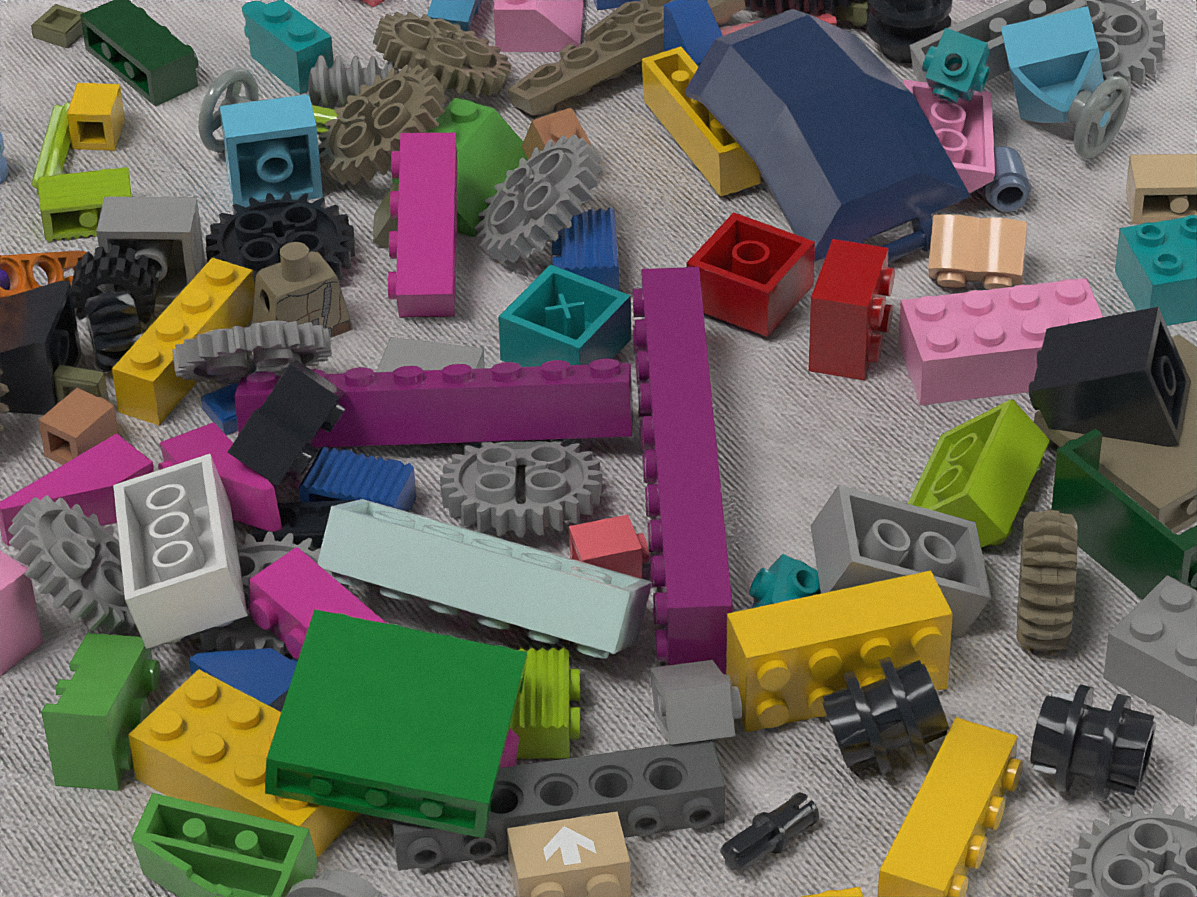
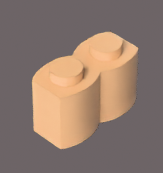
[928,214,1027,290]

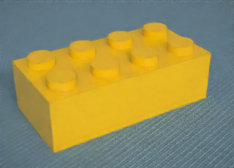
[726,570,953,733]
[128,669,361,858]

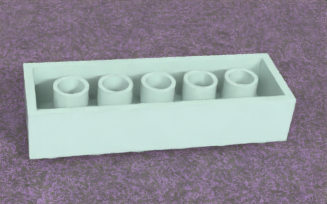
[317,499,652,658]

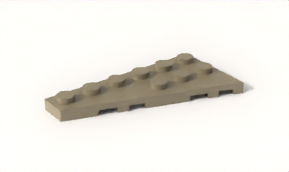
[508,0,746,115]

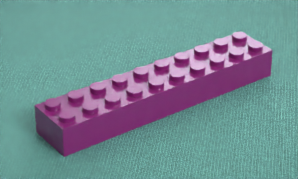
[633,267,733,675]

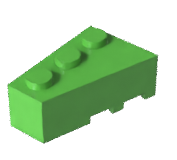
[41,633,160,791]

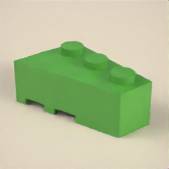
[131,793,318,897]

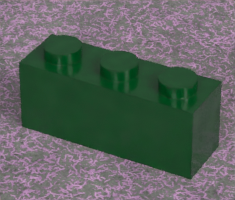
[80,0,199,107]

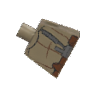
[252,242,353,338]

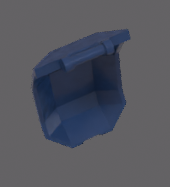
[685,9,970,263]

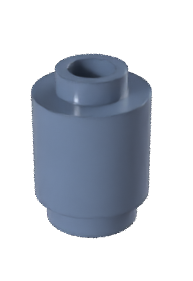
[983,146,1030,212]

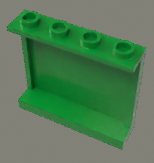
[265,609,527,838]

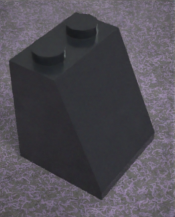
[0,281,82,415]
[1029,306,1191,447]

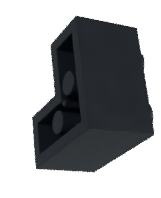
[227,360,346,486]

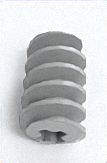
[308,55,399,109]

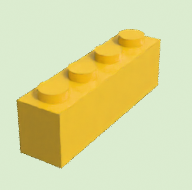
[642,47,761,197]
[112,258,255,426]
[878,717,1023,897]

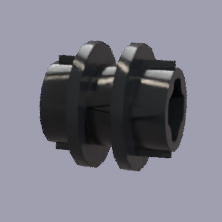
[866,0,953,64]
[822,656,949,775]
[1030,684,1156,802]

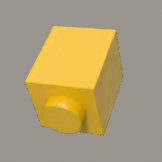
[67,83,125,151]

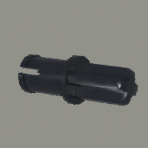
[720,792,819,871]

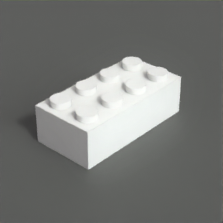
[113,454,248,649]

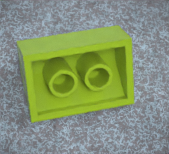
[907,399,1050,548]

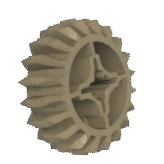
[1016,510,1078,652]

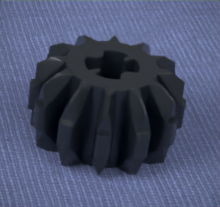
[85,291,142,372]

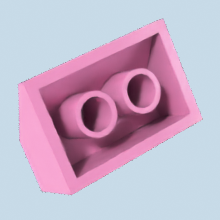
[494,0,584,52]
[903,79,995,193]

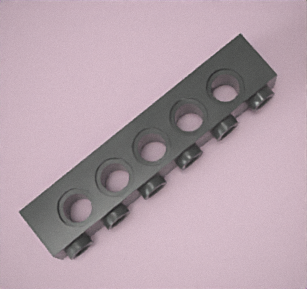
[389,739,725,871]

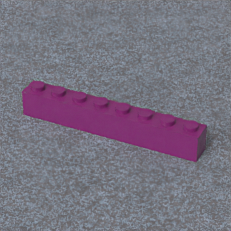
[235,358,634,448]

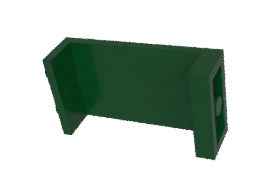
[1051,428,1197,600]

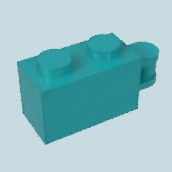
[242,0,334,95]

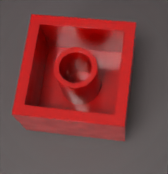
[686,212,815,337]
[808,239,895,381]

